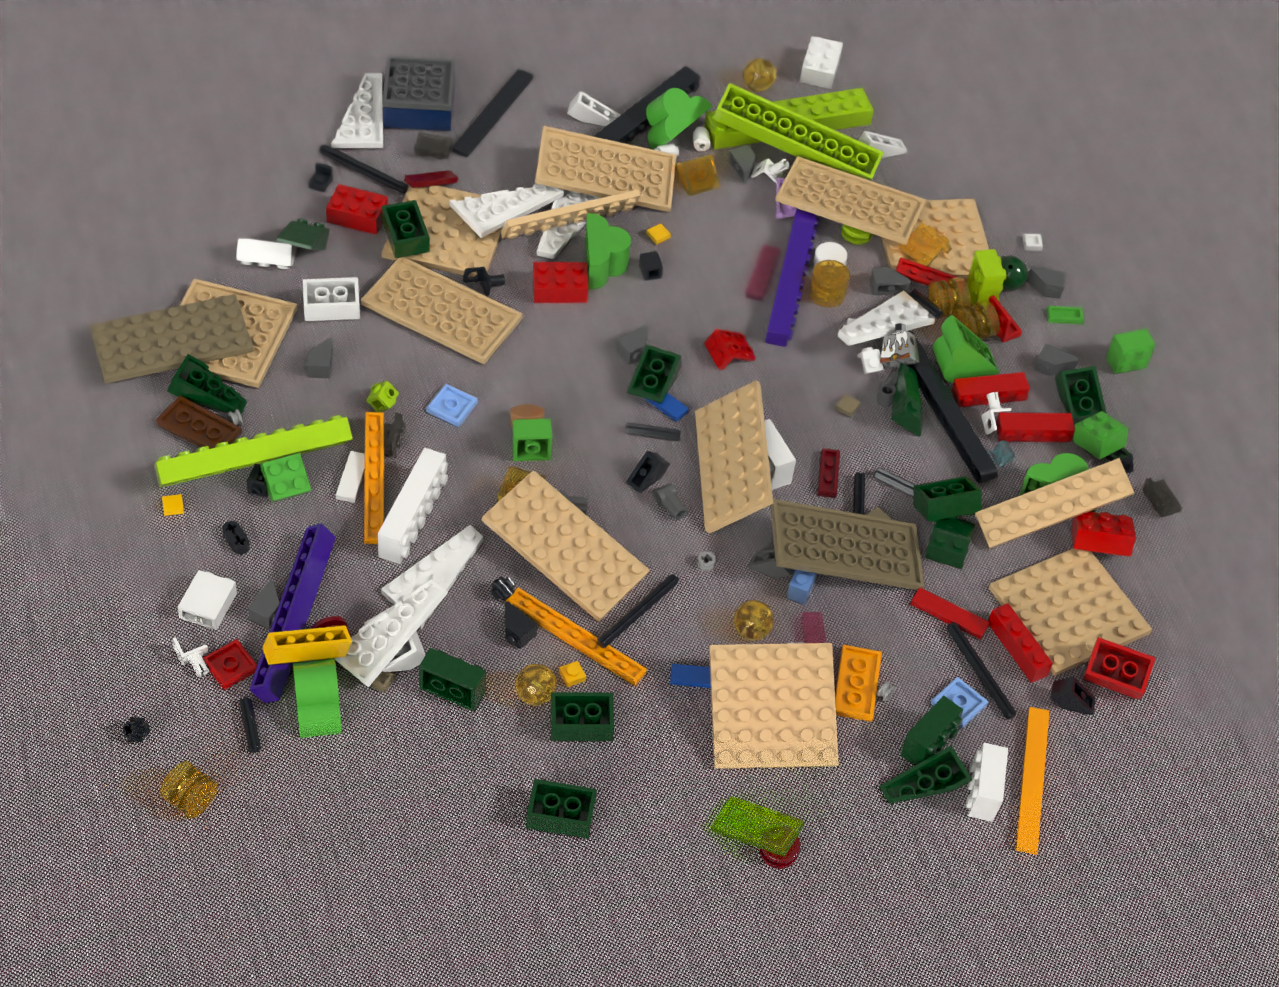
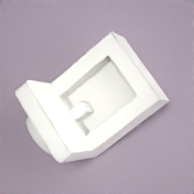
[857,347,884,374]

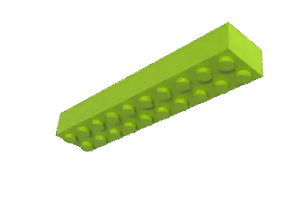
[713,83,884,181]
[704,87,874,150]
[154,415,353,488]

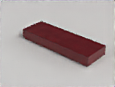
[404,170,458,188]
[817,448,840,498]

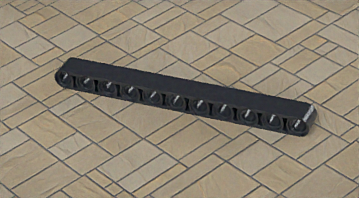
[906,330,998,483]

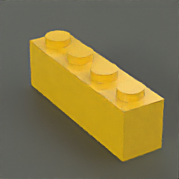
[262,626,352,665]

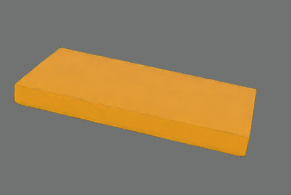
[835,645,882,722]

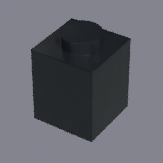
[639,251,663,281]

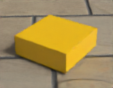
[646,223,671,245]
[162,494,184,516]

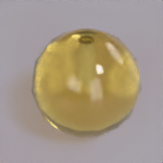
[743,58,776,92]
[733,600,774,641]
[515,664,557,706]

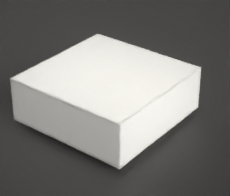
[1023,234,1043,251]

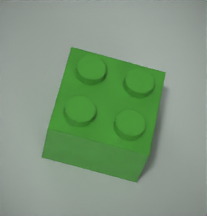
[1106,328,1156,374]
[1073,411,1129,459]
[512,418,552,462]
[260,453,311,503]

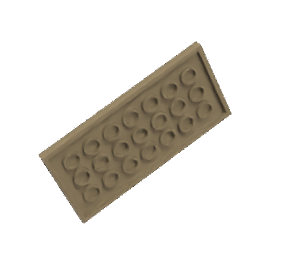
[89,294,253,384]
[771,499,925,590]

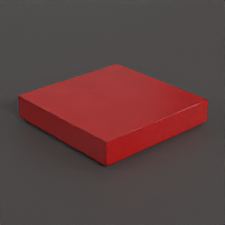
[203,639,258,690]

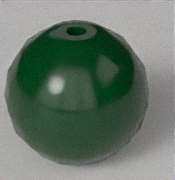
[1001,255,1028,292]

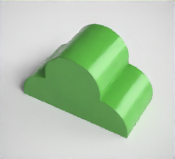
[646,88,712,150]
[585,213,631,290]
[932,315,999,383]
[1019,453,1096,512]
[293,658,342,738]

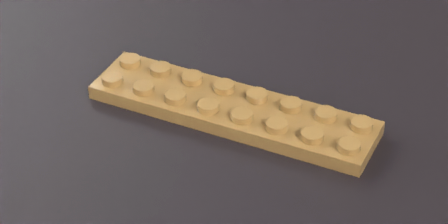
[501,189,641,239]
[975,458,1134,549]

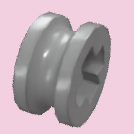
[228,409,243,426]
[697,551,716,571]
[877,681,896,702]

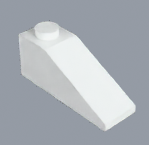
[567,91,620,126]
[858,131,908,158]

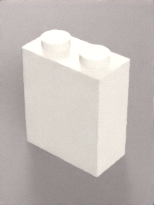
[178,570,237,630]

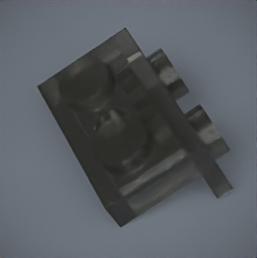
[413,132,453,160]
[384,413,406,458]
[1142,478,1182,518]

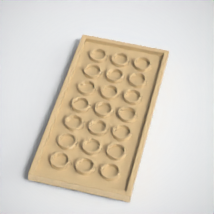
[535,126,676,212]
[775,156,927,245]
[361,257,523,364]
[695,380,773,534]
[481,470,650,622]

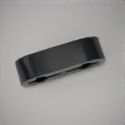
[222,521,250,555]

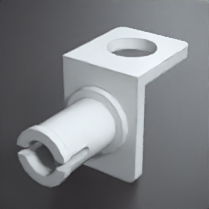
[751,158,789,183]
[981,392,1012,435]
[172,637,209,677]

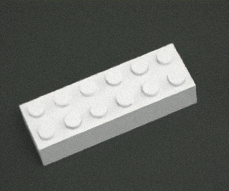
[378,447,448,564]

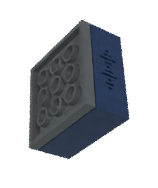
[382,56,455,131]

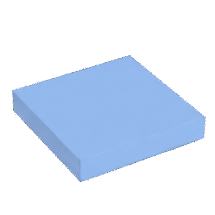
[426,384,478,427]
[931,677,988,729]

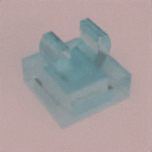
[991,440,1016,467]

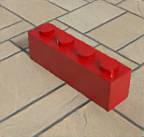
[951,372,1030,407]
[996,412,1075,442]
[988,603,1053,683]

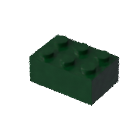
[381,200,430,258]
[913,476,982,522]
[419,647,486,712]
[550,692,614,741]
[901,695,963,766]
[526,779,597,839]

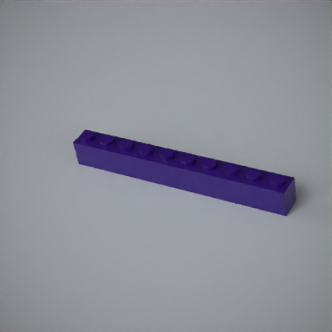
[765,208,819,347]
[249,523,336,703]

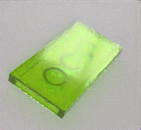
[710,796,805,856]

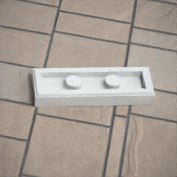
[336,451,364,503]

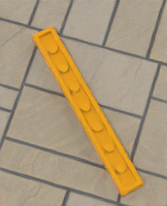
[364,412,384,544]
[506,587,647,686]
[1015,707,1050,855]

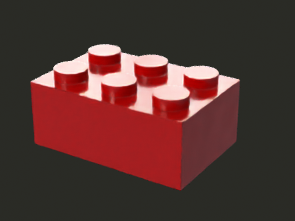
[326,184,388,235]
[532,262,588,303]
[1071,511,1136,557]
[1082,637,1156,700]

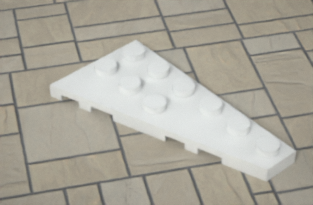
[331,73,383,148]
[449,184,564,238]
[537,189,601,259]
[838,290,935,346]
[381,525,483,630]
[334,579,448,687]

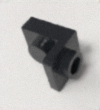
[308,162,333,193]
[1106,448,1134,474]
[247,464,268,497]

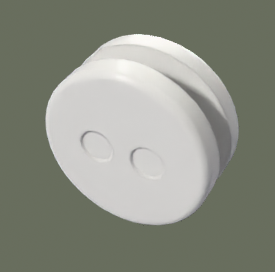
[813,242,847,275]

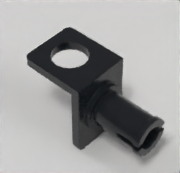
[462,267,505,296]

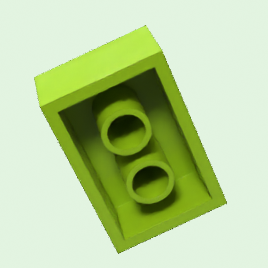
[965,249,1006,313]

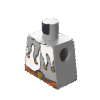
[880,323,919,368]

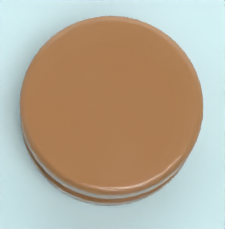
[510,404,545,427]

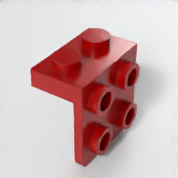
[984,295,1022,343]
[704,328,756,370]

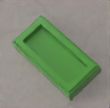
[1046,306,1084,325]

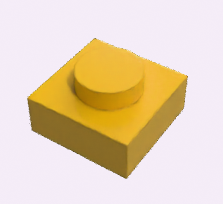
[559,661,586,687]

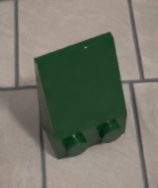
[277,218,330,250]
[627,344,682,404]
[1055,366,1107,425]
[925,518,975,569]

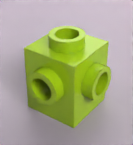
[366,380,399,412]

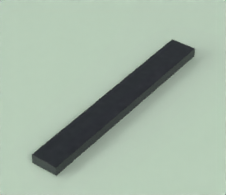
[453,69,533,158]

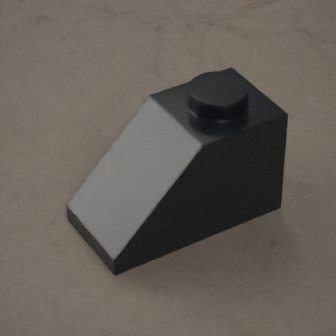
[626,451,670,493]
[504,601,537,650]
[1051,676,1095,715]

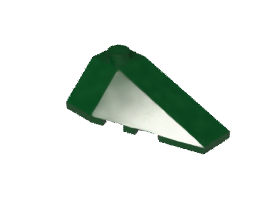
[167,354,248,413]
[891,363,923,437]
[879,745,972,804]

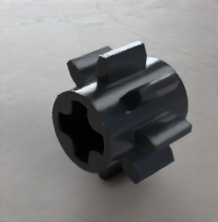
[491,576,515,601]
[123,717,150,742]

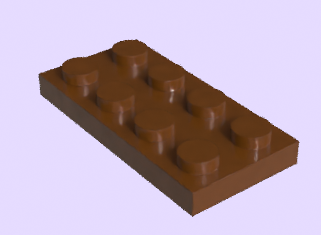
[156,396,242,449]

